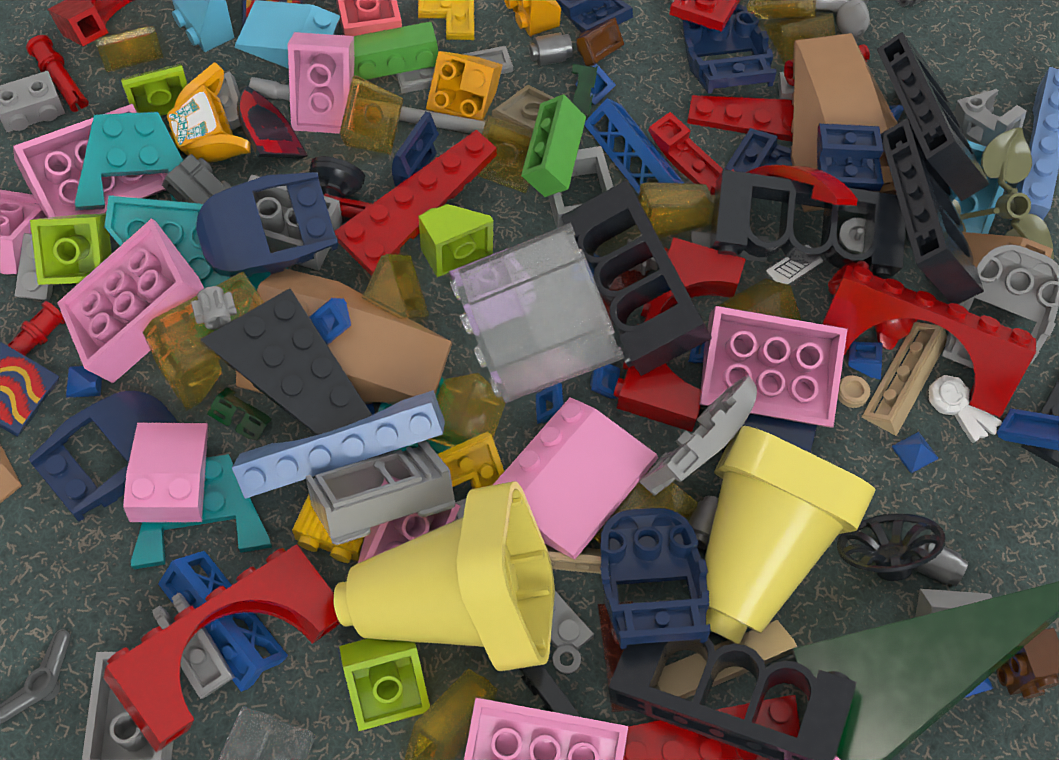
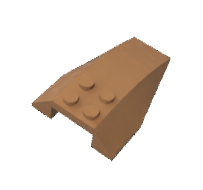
[791,33,898,212]
[236,269,452,404]

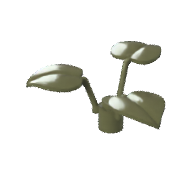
[952,127,1054,259]

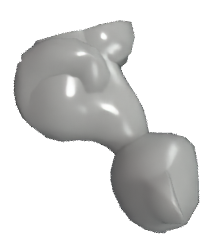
[803,0,870,43]

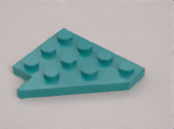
[104,196,232,328]

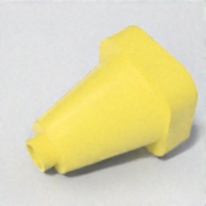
[705,426,876,644]
[334,481,555,671]

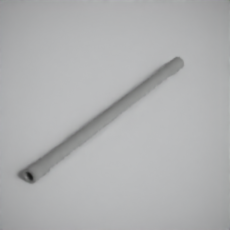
[249,77,531,145]

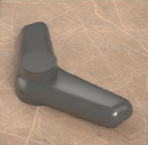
[0,629,71,725]

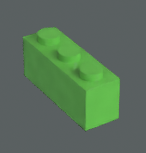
[354,22,438,82]
[521,94,586,197]

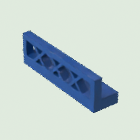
[584,98,687,208]
[158,551,288,692]

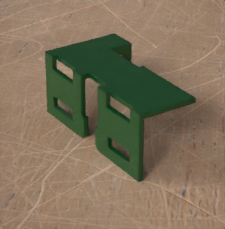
[571,64,598,117]
[207,387,272,441]

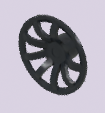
[837,513,946,581]

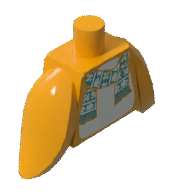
[167,62,251,162]

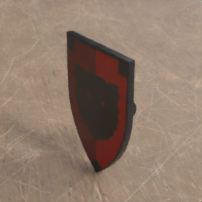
[237,86,308,159]

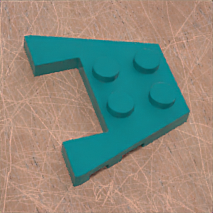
[75,112,183,211]
[131,454,272,569]

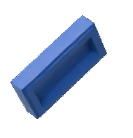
[997,408,1059,451]

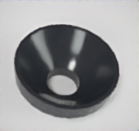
[309,156,365,198]

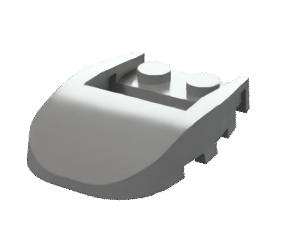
[942,245,1059,369]
[639,375,757,496]

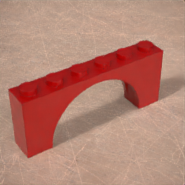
[48,0,133,46]
[613,237,746,432]
[822,265,1036,418]
[103,544,341,753]

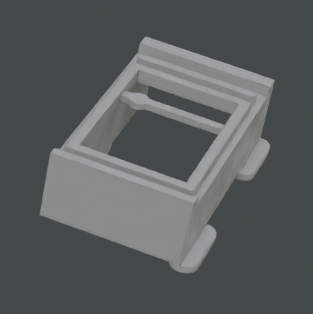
[305,440,455,545]

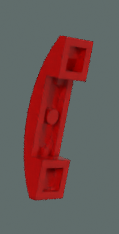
[648,112,734,200]
[746,165,858,206]

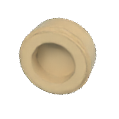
[838,375,870,408]

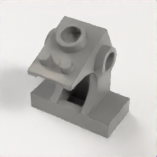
[954,89,1027,146]

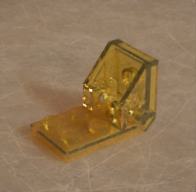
[142,272,264,411]

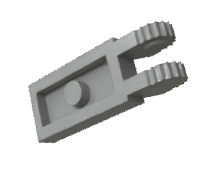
[152,592,235,699]

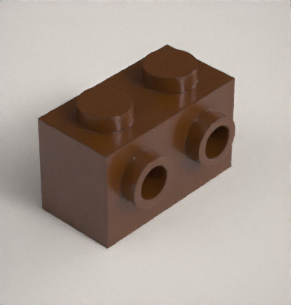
[996,628,1059,699]

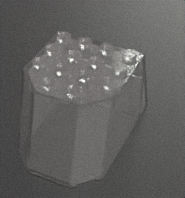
[450,223,624,403]

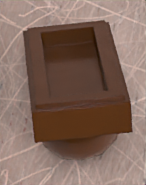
[576,18,624,66]

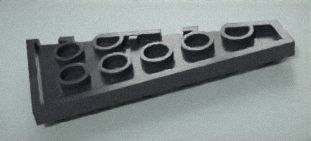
[200,288,395,463]

